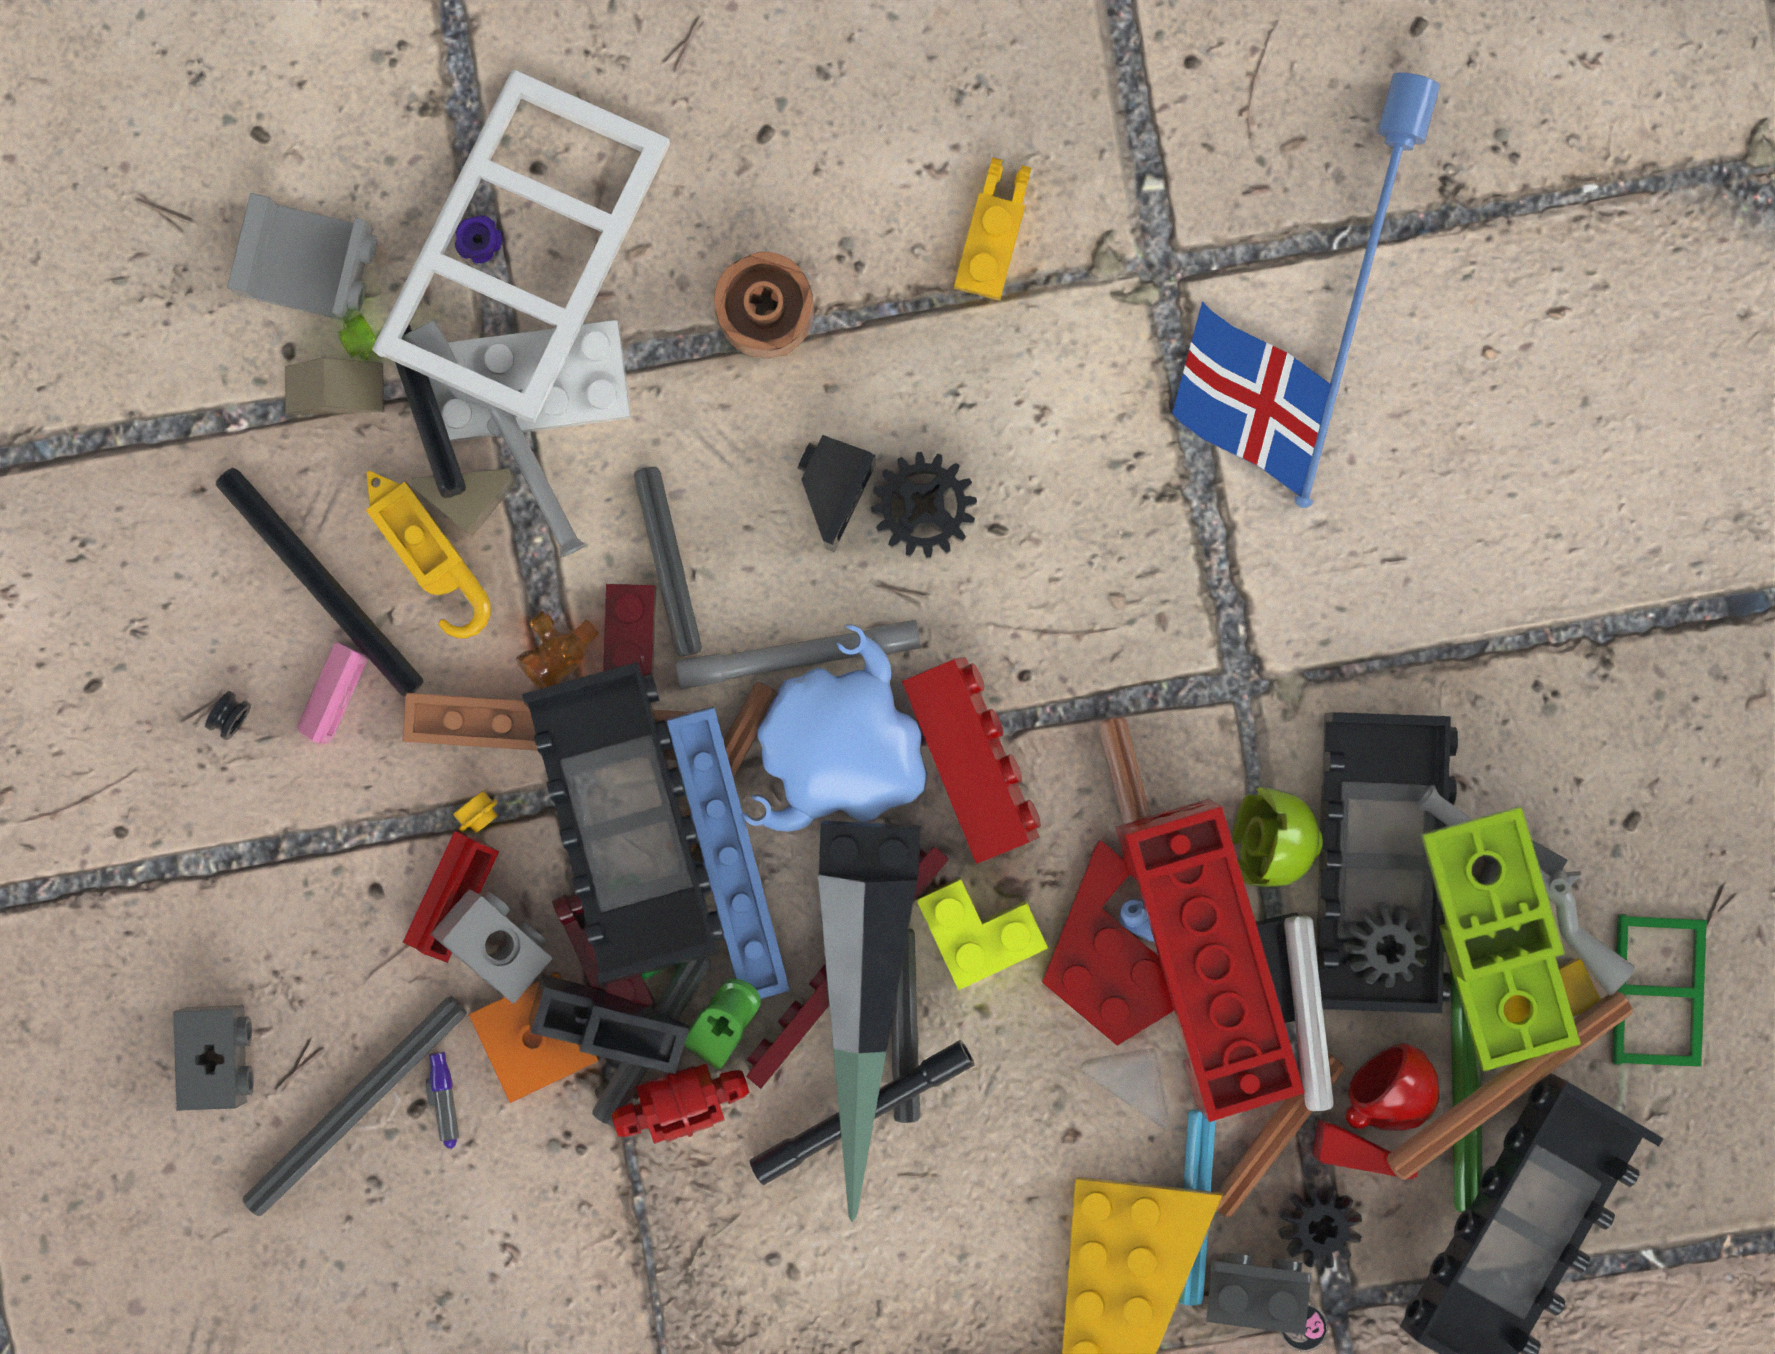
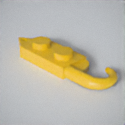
[365,471,491,639]

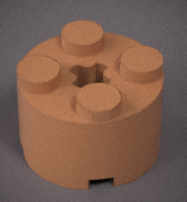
[714,252,814,358]

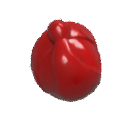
[1345,1043,1440,1131]

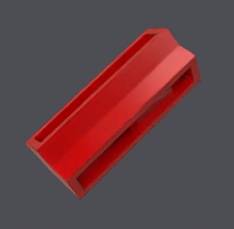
[402,831,499,963]

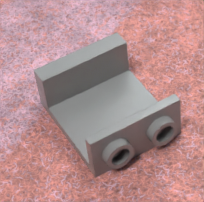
[227,193,377,322]

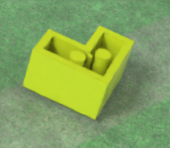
[916,877,1048,990]

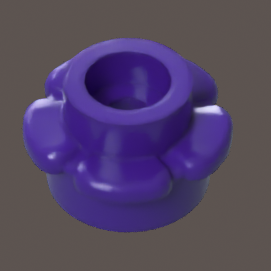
[455,215,502,263]

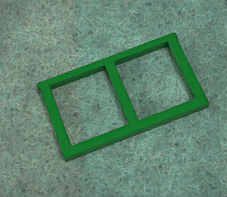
[1612,914,1707,1067]

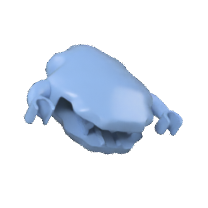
[743,624,928,832]

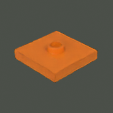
[468,971,600,1103]

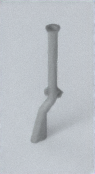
[402,321,586,558]
[1416,786,1635,996]

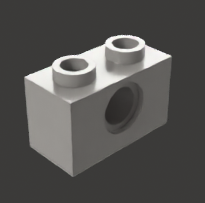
[431,889,553,1003]

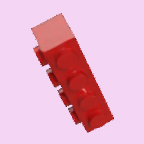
[901,657,1041,864]

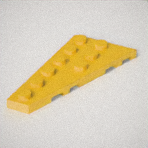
[1062,1177,1224,1354]

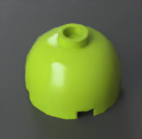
[1232,787,1323,887]

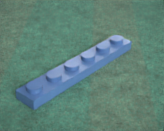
[665,706,790,999]

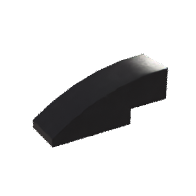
[529,974,689,1074]

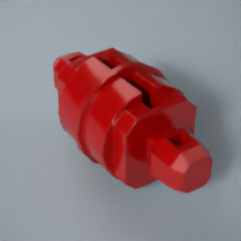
[611,1063,750,1144]

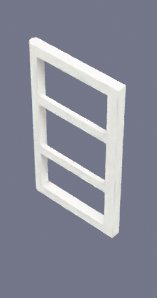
[372,70,670,423]

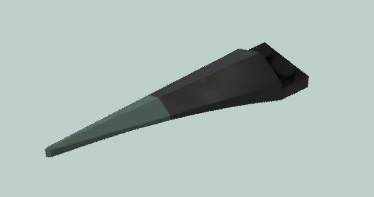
[818,820,921,1222]

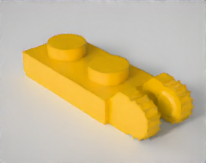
[953,157,1032,301]

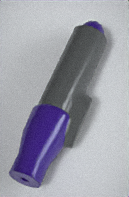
[426,1052,459,1149]

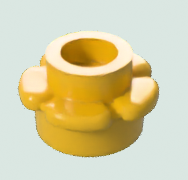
[453,790,498,834]

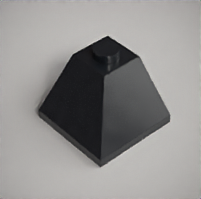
[797,435,876,552]

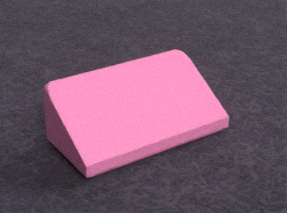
[297,642,369,744]

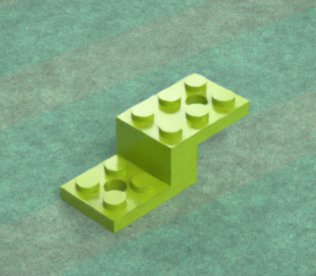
[1420,806,1581,1071]

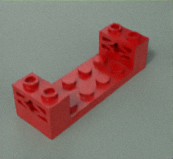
[1115,798,1305,1122]

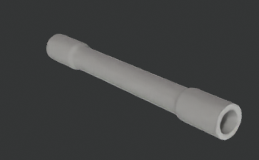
[676,620,921,689]

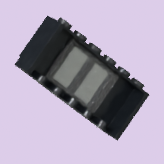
[522,662,725,985]
[1317,712,1458,1014]
[1399,1073,1664,1354]

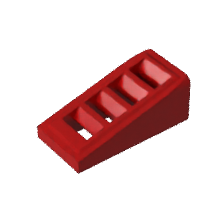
[1312,1119,1418,1180]

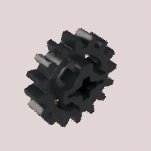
[871,452,977,559]

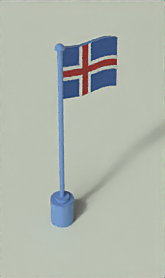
[1172,72,1440,508]

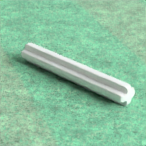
[1284,915,1334,1111]

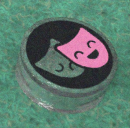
[1279,1301,1329,1352]

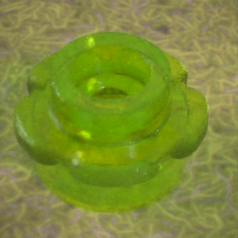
[337,314,377,361]

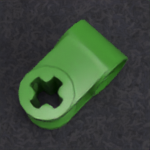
[684,978,761,1071]

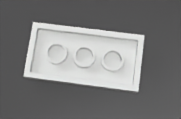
[429,320,632,442]

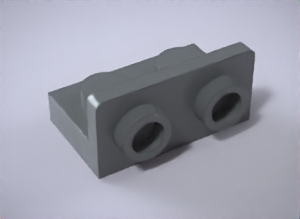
[1206,1253,1311,1335]

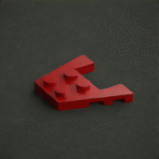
[1041,840,1175,1046]

